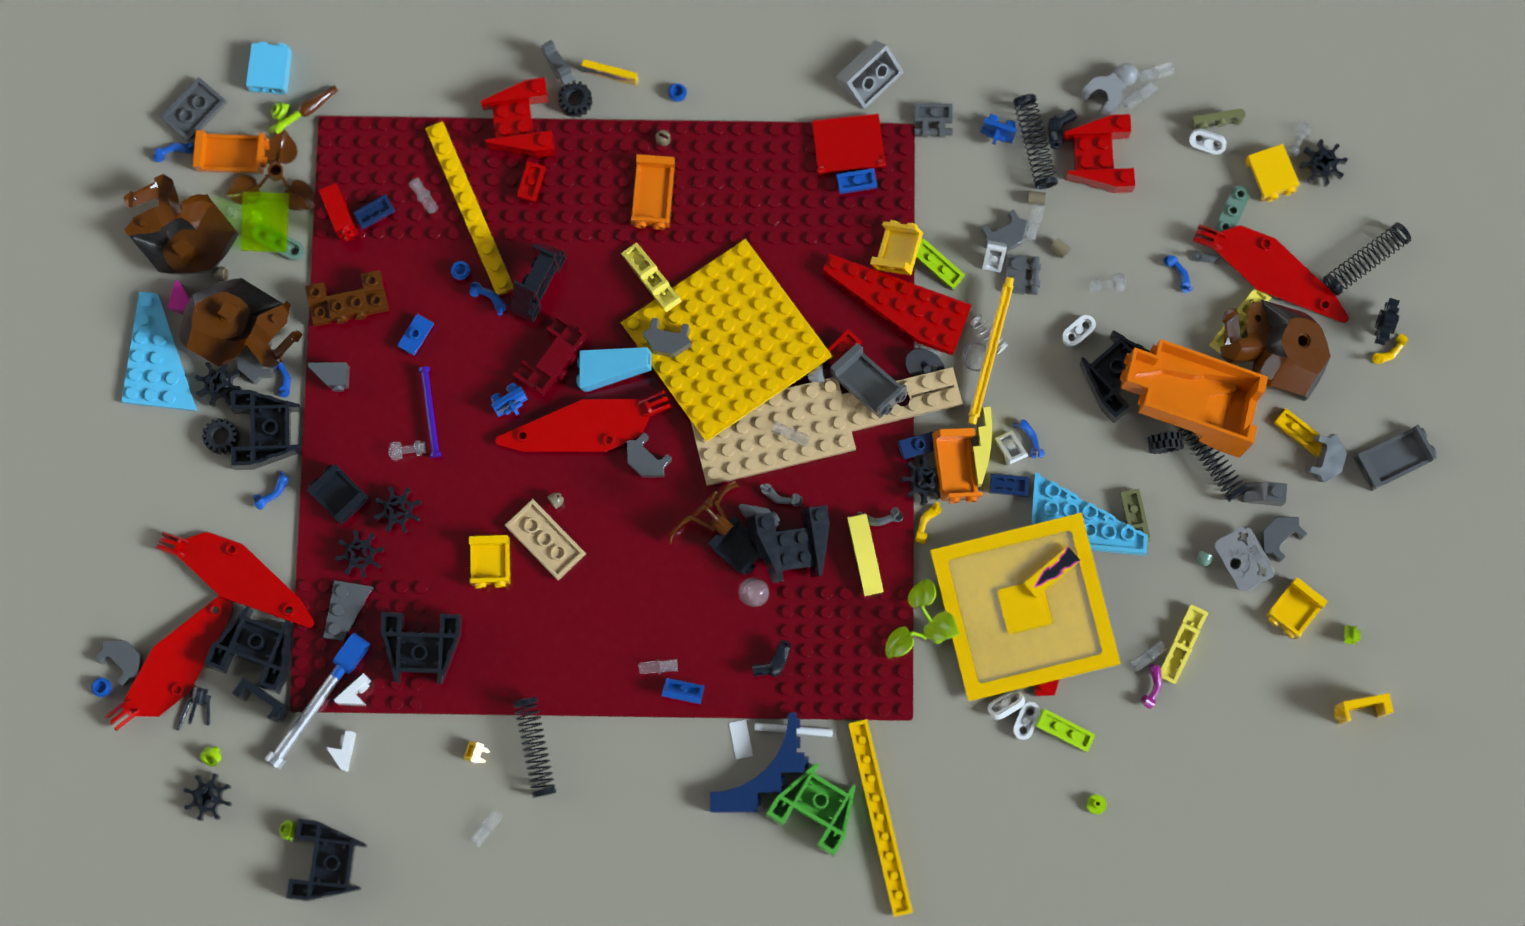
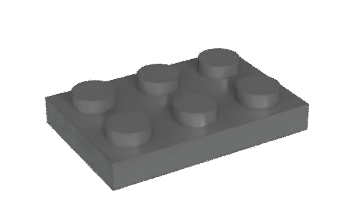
[160,77,227,143]

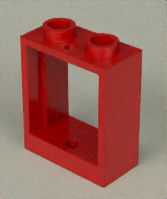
[319,183,358,241]

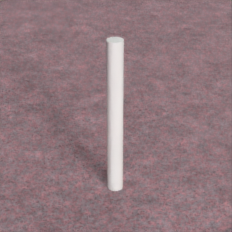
[755,723,833,737]

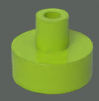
[200,746,221,767]
[1086,794,1107,815]

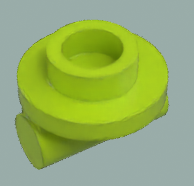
[271,101,290,122]
[1344,625,1361,645]
[279,820,297,841]

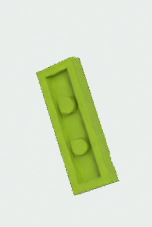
[916,238,965,290]
[1035,709,1095,752]

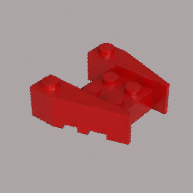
[481,77,556,158]
[1062,114,1135,193]

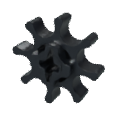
[1299,139,1348,187]
[1374,298,1400,346]
[195,362,243,407]
[899,456,941,505]
[374,487,422,534]
[335,530,385,579]
[183,773,232,821]

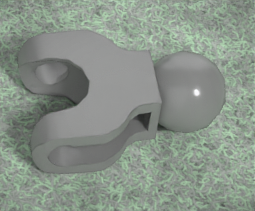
[1081,63,1138,117]

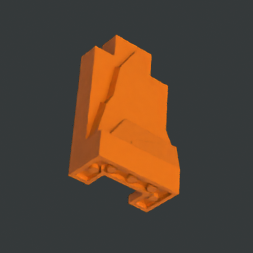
[1120,339,1268,458]

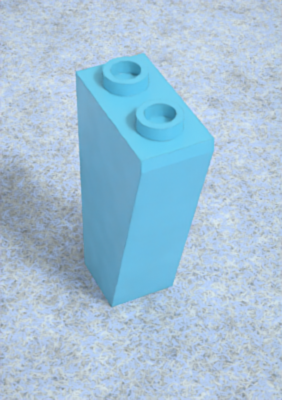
[577,347,651,392]

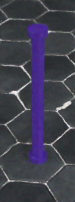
[418,366,442,458]

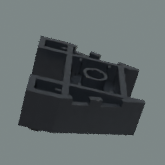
[510,243,567,323]
[1080,330,1150,424]
[231,390,302,470]
[747,505,830,583]
[204,606,292,695]
[381,612,463,685]
[286,819,368,901]

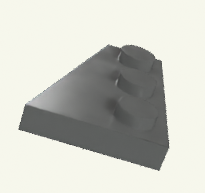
[323,581,374,642]

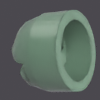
[1197,551,1214,567]

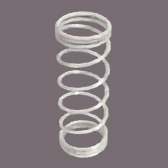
[970,314,1008,354]

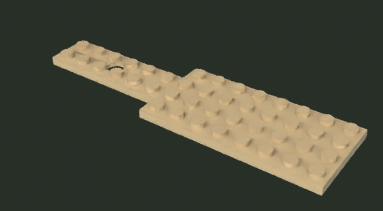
[691,367,963,487]

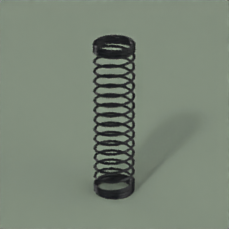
[1013,94,1059,190]
[1323,222,1411,296]
[1176,426,1248,502]
[512,696,557,798]

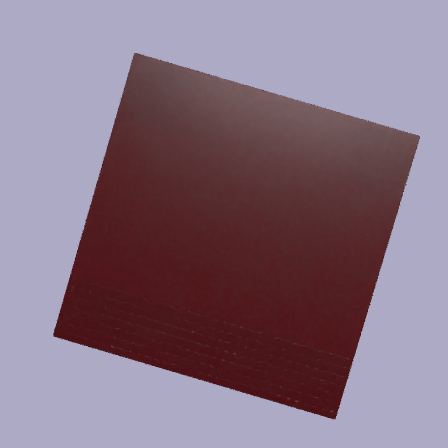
[290,116,915,721]

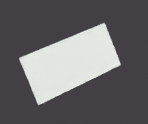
[729,720,753,759]

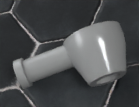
[808,364,825,383]

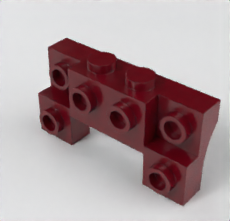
[512,314,588,397]

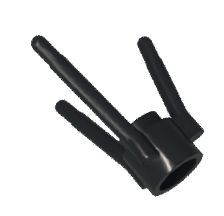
[176,687,211,731]

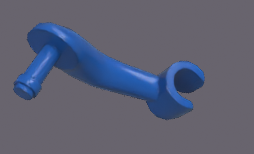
[153,142,195,163]
[1163,255,1193,293]
[470,282,506,316]
[274,360,291,398]
[1012,419,1045,458]
[253,471,289,510]

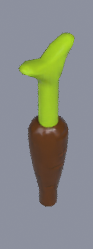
[269,85,338,134]

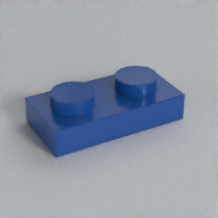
[837,168,877,194]
[662,678,704,704]

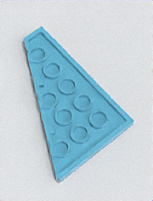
[121,292,197,412]
[1031,473,1148,556]

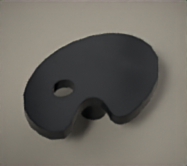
[905,348,945,377]

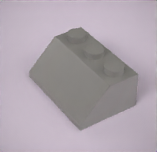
[835,40,904,109]

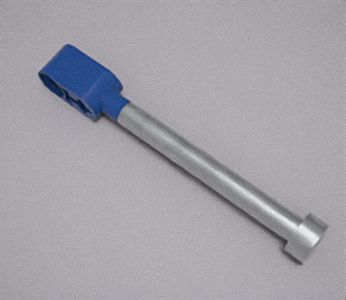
[265,633,371,769]

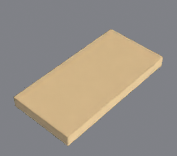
[505,499,586,581]

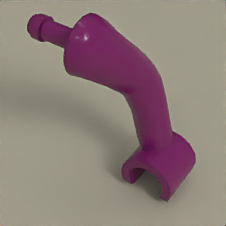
[1141,664,1162,709]

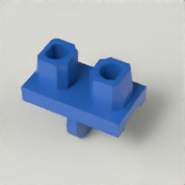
[980,114,1017,145]
[490,383,528,417]

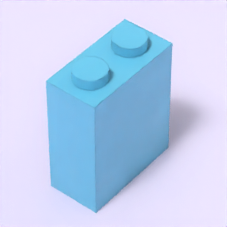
[246,42,292,95]

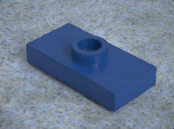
[397,314,434,356]

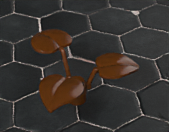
[227,130,315,211]
[668,481,739,544]

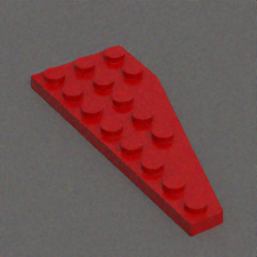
[822,254,972,356]

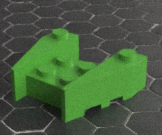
[766,763,856,857]

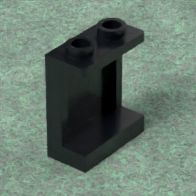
[307,464,370,525]
[708,515,763,577]
[232,677,288,723]

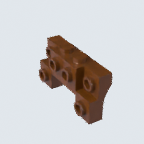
[305,270,389,327]

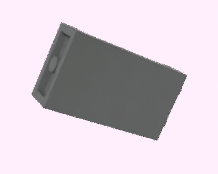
[830,343,907,419]
[1354,425,1437,491]

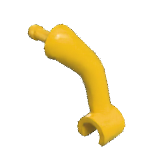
[1372,334,1408,364]
[915,501,941,544]

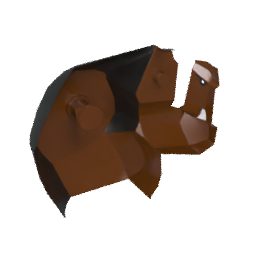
[123,174,239,275]
[179,278,302,369]
[1220,300,1331,400]

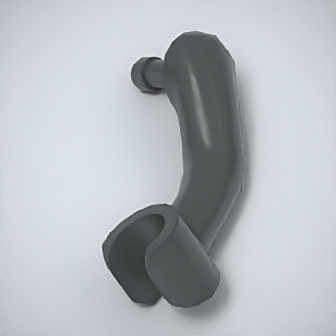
[1191,250,1222,263]
[760,483,803,507]
[858,507,903,526]

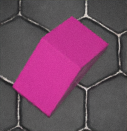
[168,280,191,314]

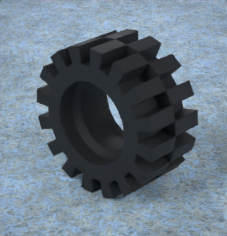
[558,81,593,118]
[202,418,239,455]
[1147,431,1184,454]

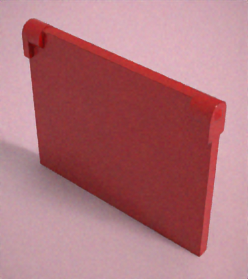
[812,113,886,174]

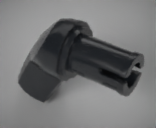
[1048,108,1077,150]
[752,639,791,678]

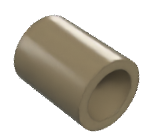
[1027,191,1046,205]
[1049,238,1071,259]

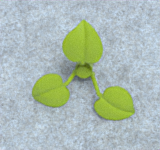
[885,578,960,659]

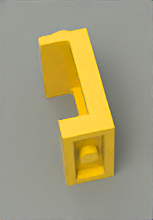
[1245,144,1300,202]
[870,220,923,275]
[469,535,510,588]
[1266,577,1328,639]
[1333,693,1394,725]

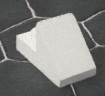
[982,240,1007,273]
[995,431,1028,465]
[334,674,371,706]
[326,731,356,772]

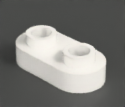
[1189,128,1227,155]
[1062,315,1096,347]
[988,689,1025,720]
[1013,702,1040,740]

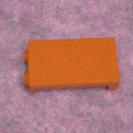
[193,130,269,174]
[631,154,675,230]
[932,428,983,504]

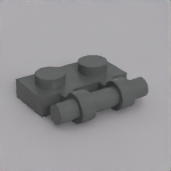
[915,103,953,138]
[1006,255,1041,295]

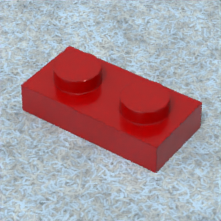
[517,161,546,203]
[826,329,862,366]

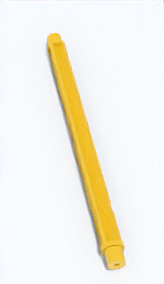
[968,277,1014,425]

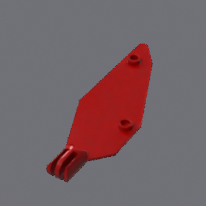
[1193,224,1349,323]
[495,390,672,452]
[156,531,314,628]
[104,596,234,732]

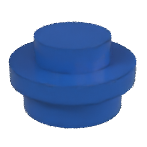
[668,83,687,102]
[451,261,470,280]
[92,678,112,697]

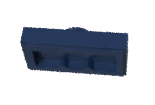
[353,194,396,230]
[897,431,934,460]
[989,474,1029,497]

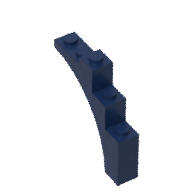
[710,713,809,813]

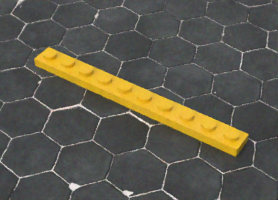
[425,121,513,296]
[848,719,913,917]

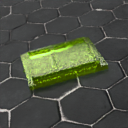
[241,192,289,252]

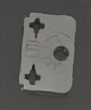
[1215,526,1275,591]

